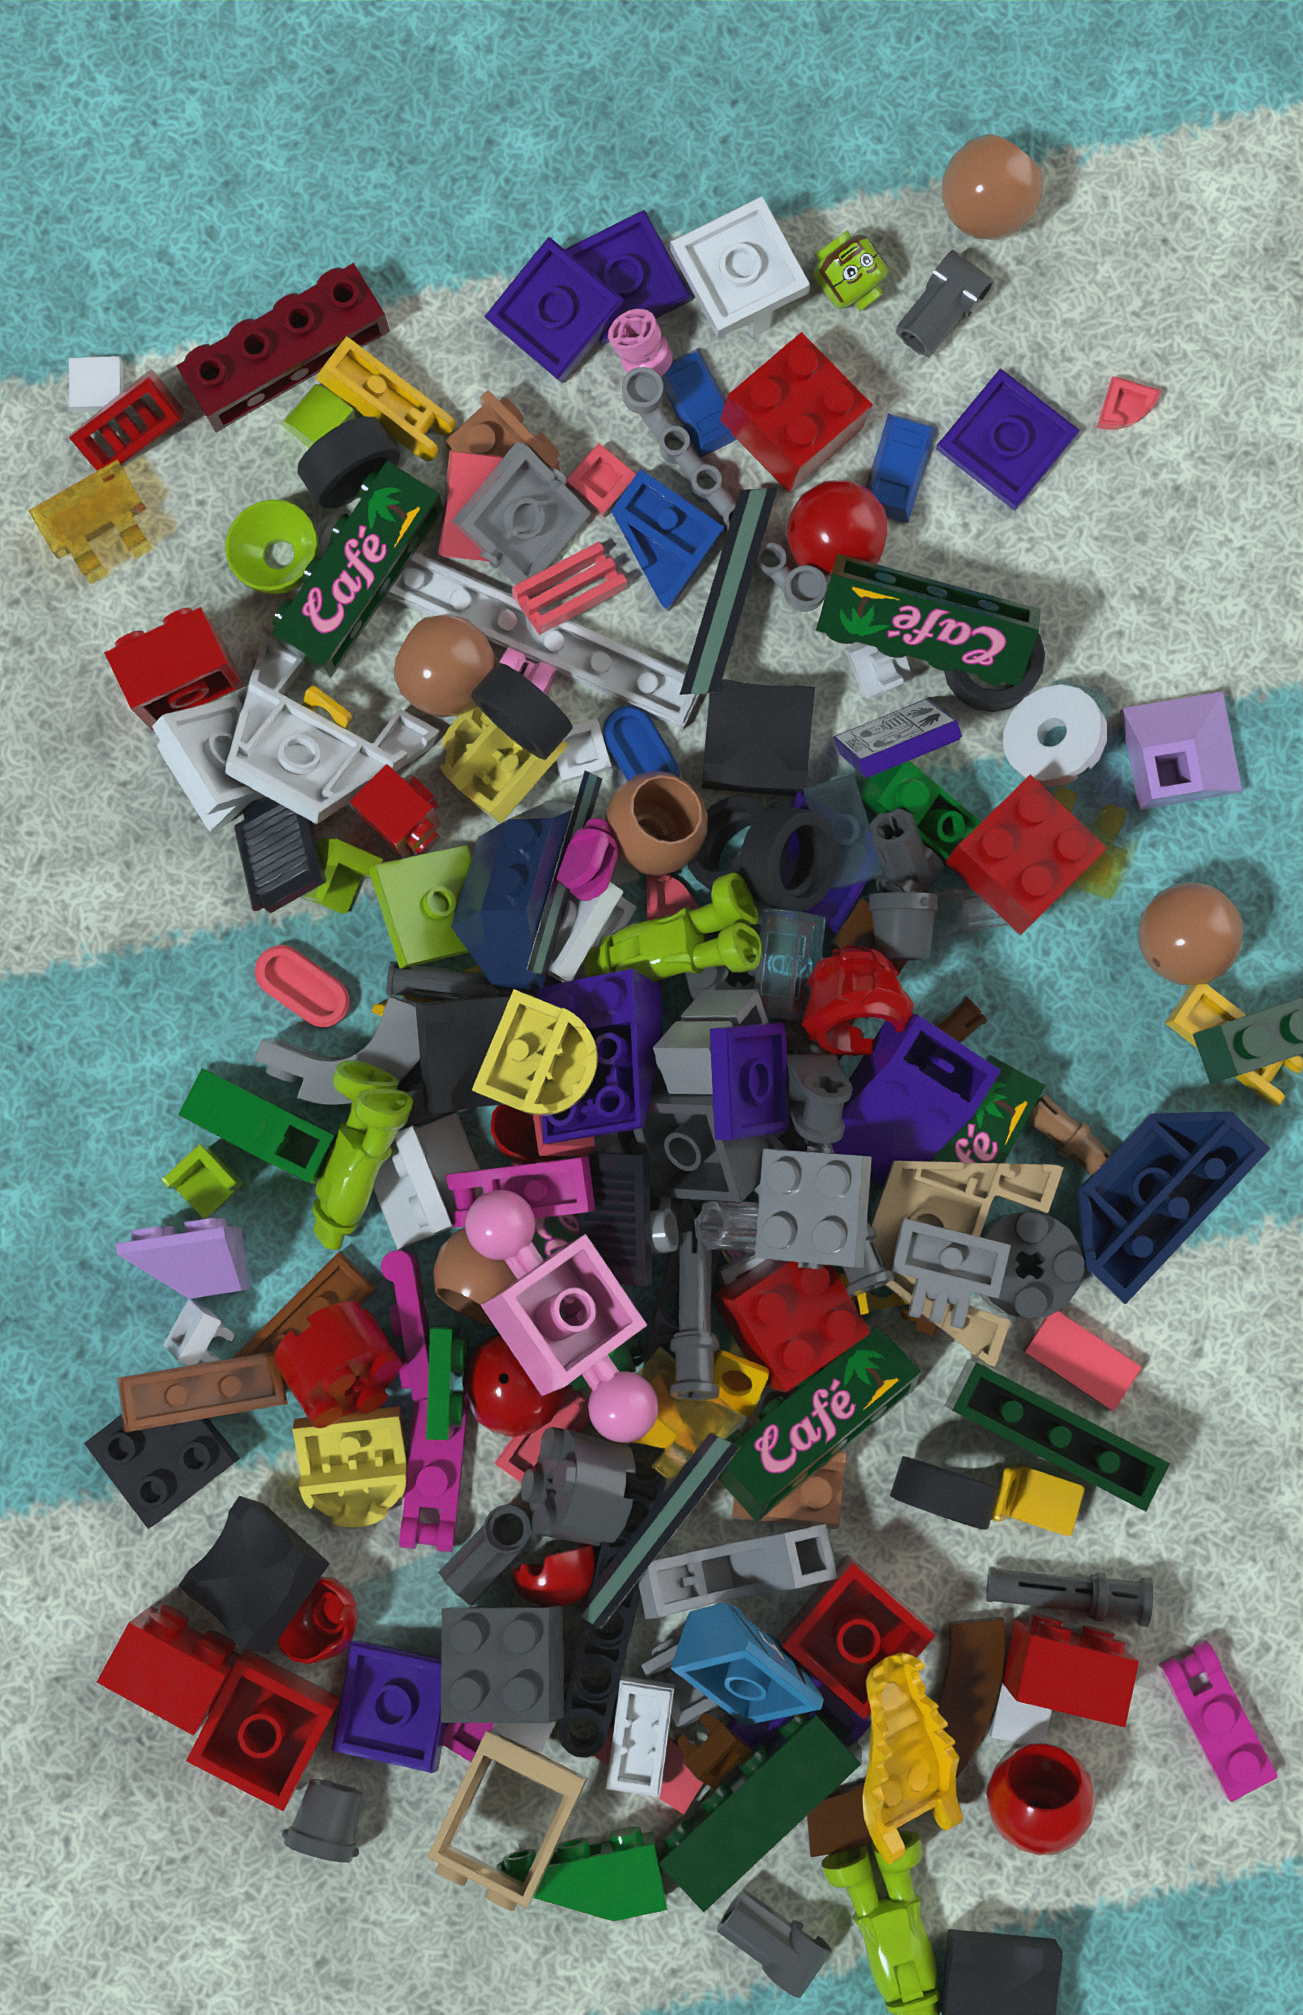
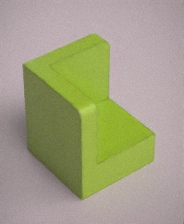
[301,838,383,914]
[161,1144,245,1219]

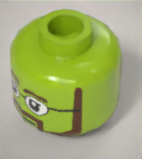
[813,230,889,312]

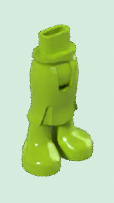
[584,872,762,982]
[312,1060,413,1250]
[821,1831,941,2015]

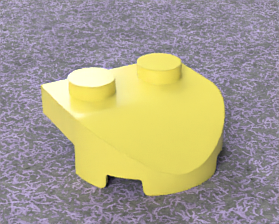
[440,706,569,824]
[472,989,598,1116]
[292,1406,408,1528]

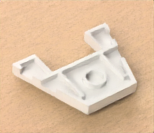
[225,635,440,824]

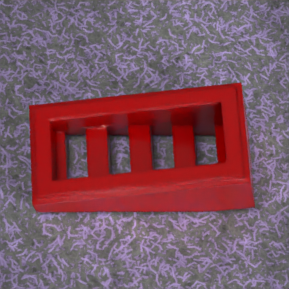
[69,369,184,478]

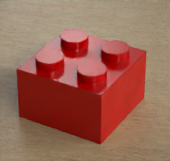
[720,332,873,494]
[104,607,245,731]
[945,774,1107,936]
[711,1259,871,1392]
[778,1554,936,1720]
[96,1604,241,1736]
[1001,1613,1139,1727]
[186,1650,341,1811]

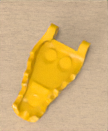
[862,1652,963,1865]

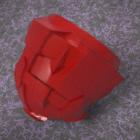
[802,945,914,1056]

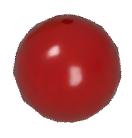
[787,480,887,582]
[462,1333,567,1437]
[986,1743,1096,1855]

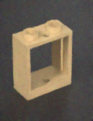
[427,1729,588,1911]

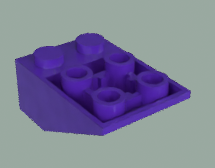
[537,969,663,1144]
[831,1013,1001,1188]

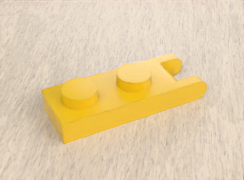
[316,336,456,462]
[1165,984,1303,1107]

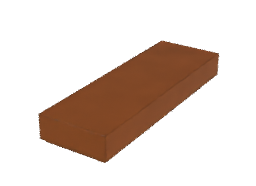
[233,1251,377,1381]
[117,1351,288,1432]

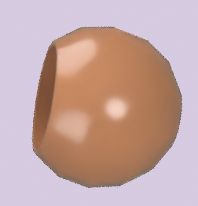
[942,134,1043,240]
[393,614,495,718]
[605,771,708,876]
[1137,882,1244,985]
[433,1227,517,1327]

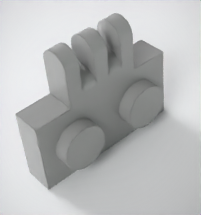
[890,1218,1011,1329]

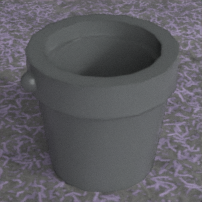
[869,892,938,961]
[282,1779,362,1863]

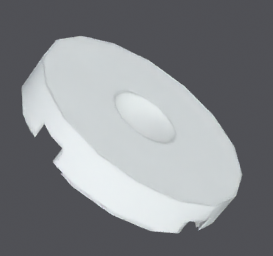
[1003,684,1107,788]

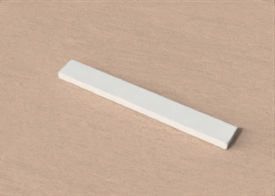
[319,515,700,730]

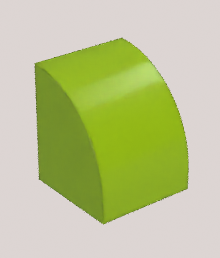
[281,384,357,448]

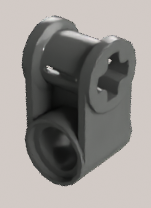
[787,1053,853,1144]

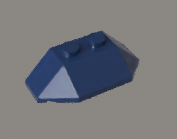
[451,802,575,989]
[1077,1111,1271,1304]

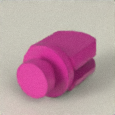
[557,819,619,901]

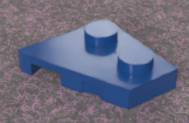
[611,469,725,611]

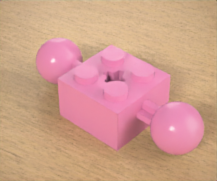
[465,1190,658,1443]

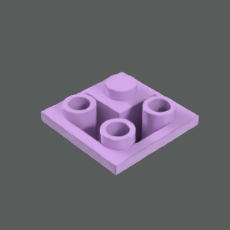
[1120,691,1242,810]
[115,1218,250,1299]

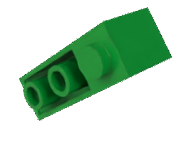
[848,760,981,870]
[178,1068,337,1184]
[496,1826,667,1922]

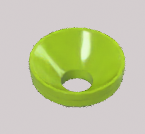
[225,499,320,595]

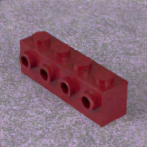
[176,263,390,433]

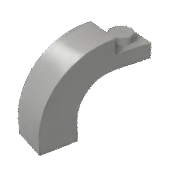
[254,995,420,1105]
[638,1524,838,1619]

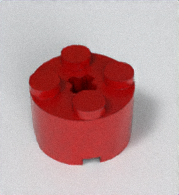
[274,1301,402,1429]

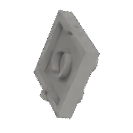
[451,442,591,585]
[755,1147,872,1269]

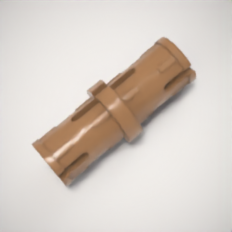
[1026,1093,1113,1175]

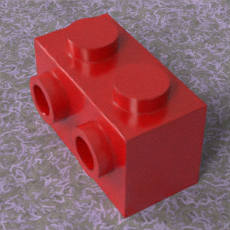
[349,764,442,859]

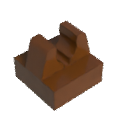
[678,1713,751,1788]

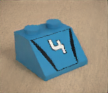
[670,1602,824,1726]

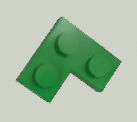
[426,1325,469,1440]

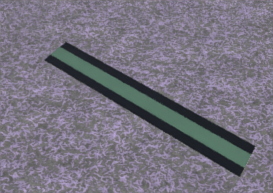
[680,488,778,695]
[526,770,602,976]
[573,1433,740,1629]

